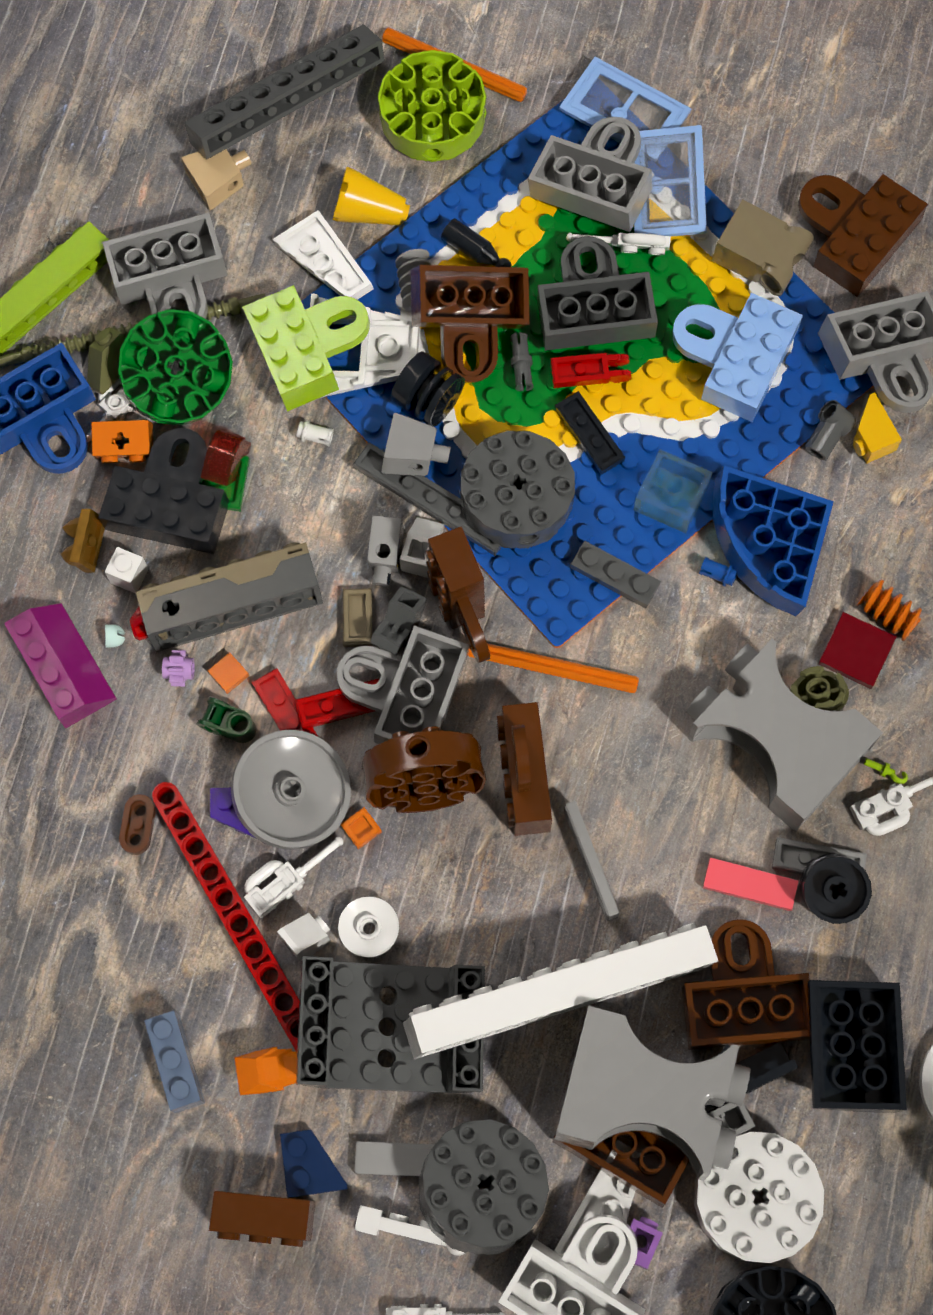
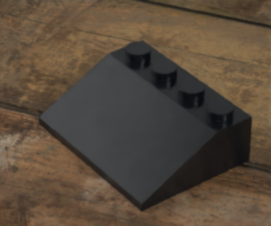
[808,980,907,1113]

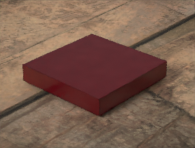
[818,612,896,689]

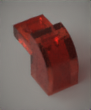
[201,429,251,486]

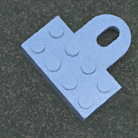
[672,293,803,422]

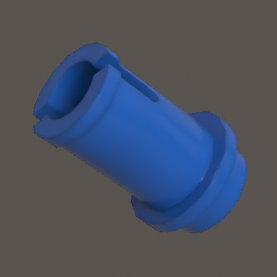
[699,557,737,587]

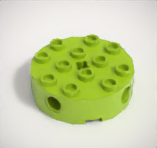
[378,50,486,162]

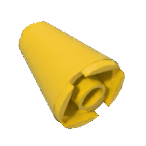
[332,167,410,225]

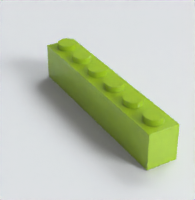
[0,221,109,356]

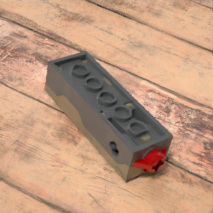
[130,542,323,652]

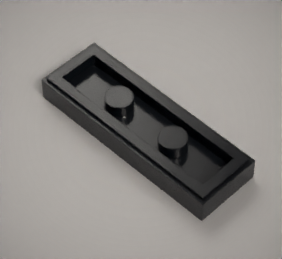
[555,391,625,475]

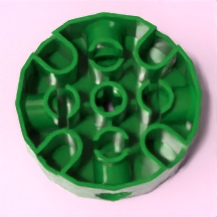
[118,309,233,426]

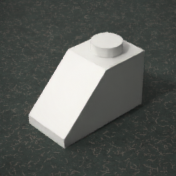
[277,913,330,962]

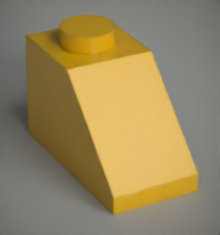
[853,392,902,464]

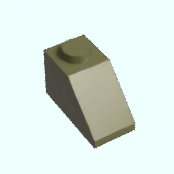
[87,327,126,395]

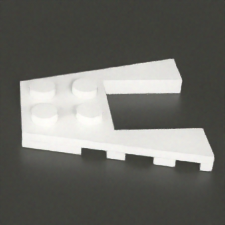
[310,294,420,397]

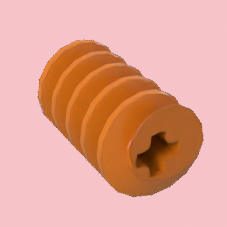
[857,579,922,641]

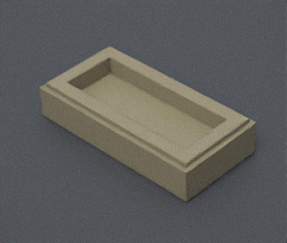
[343,588,373,647]

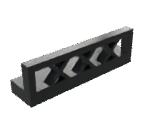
[705,1042,798,1114]

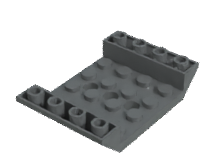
[296,956,485,1093]

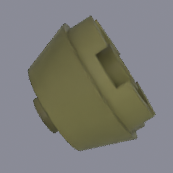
[790,666,849,711]

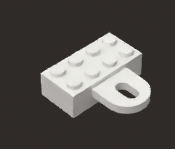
[499,1214,645,1315]

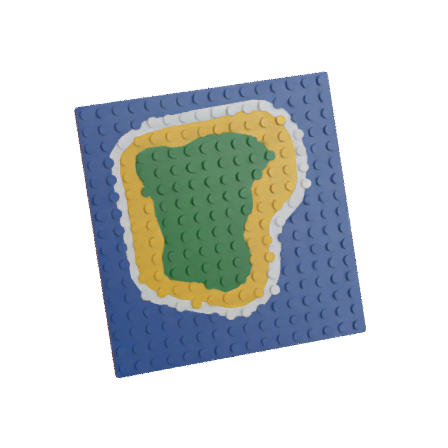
[301,79,874,648]

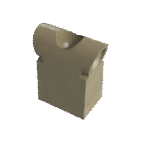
[712,199,814,296]

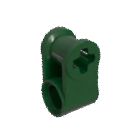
[196,697,257,743]

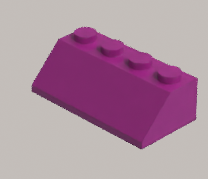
[4,603,117,728]

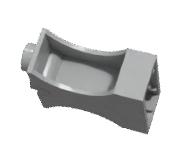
[686,638,883,832]
[555,1006,751,1181]

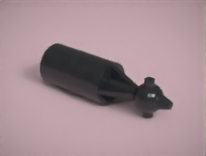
[441,218,512,267]

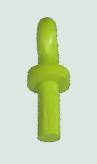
[864,758,908,784]

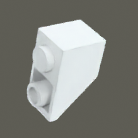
[400,517,444,578]

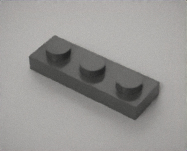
[570,541,661,608]

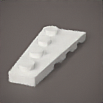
[272,211,374,300]
[554,1140,645,1263]

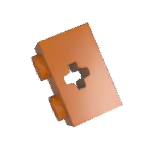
[91,420,153,463]

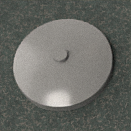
[231,730,351,850]

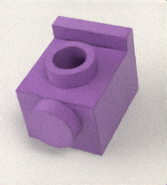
[630,1216,663,1270]

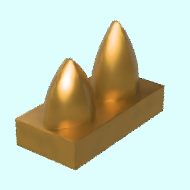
[61,509,105,573]

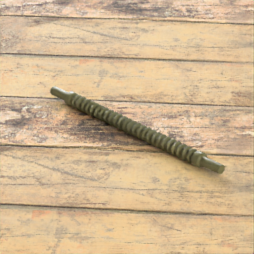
[0,293,266,368]

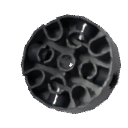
[709,1266,837,1315]

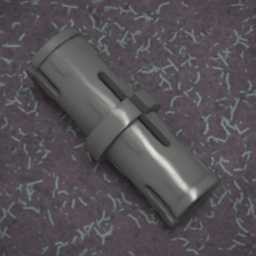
[510,332,534,391]

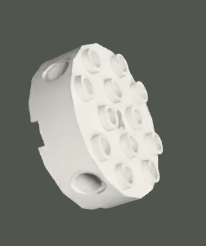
[694,1132,824,1263]

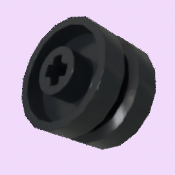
[799,854,872,924]

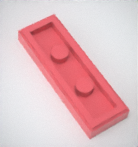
[702,858,799,911]

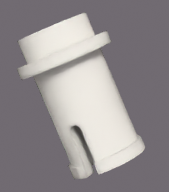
[297,420,334,446]

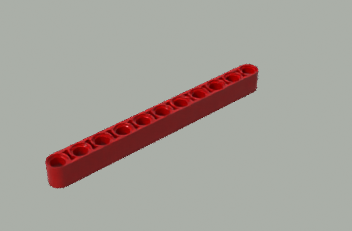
[152,782,300,1052]

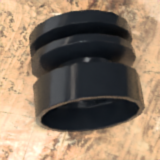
[391,351,465,427]

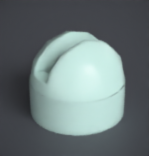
[105,624,125,648]

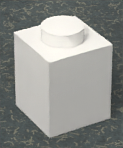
[105,547,149,593]

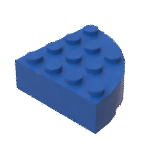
[712,465,834,616]

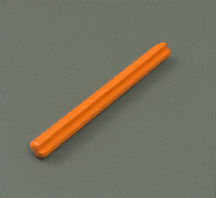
[382,27,527,102]
[468,643,639,693]

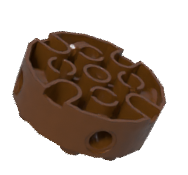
[362,726,486,813]

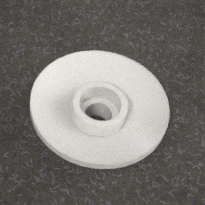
[338,897,399,958]

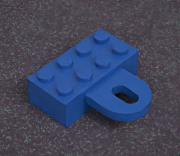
[0,343,96,474]

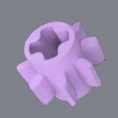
[162,650,195,687]

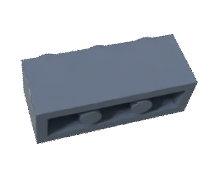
[144,1010,205,1113]

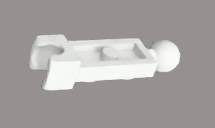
[354,1205,465,1256]

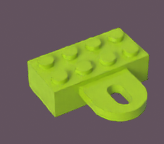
[242,285,370,412]

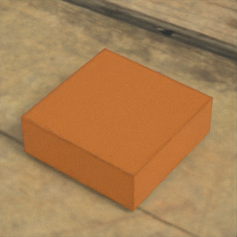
[208,652,249,694]
[340,807,382,850]

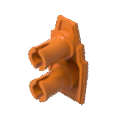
[234,1046,297,1095]

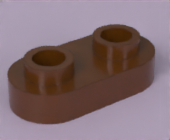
[119,794,156,855]

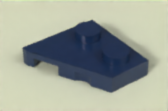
[280,1129,348,1198]

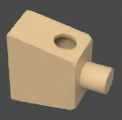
[181,149,251,211]

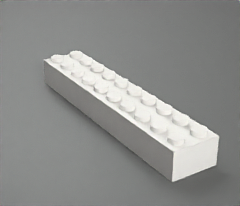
[403,923,718,1059]

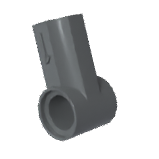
[805,400,856,461]

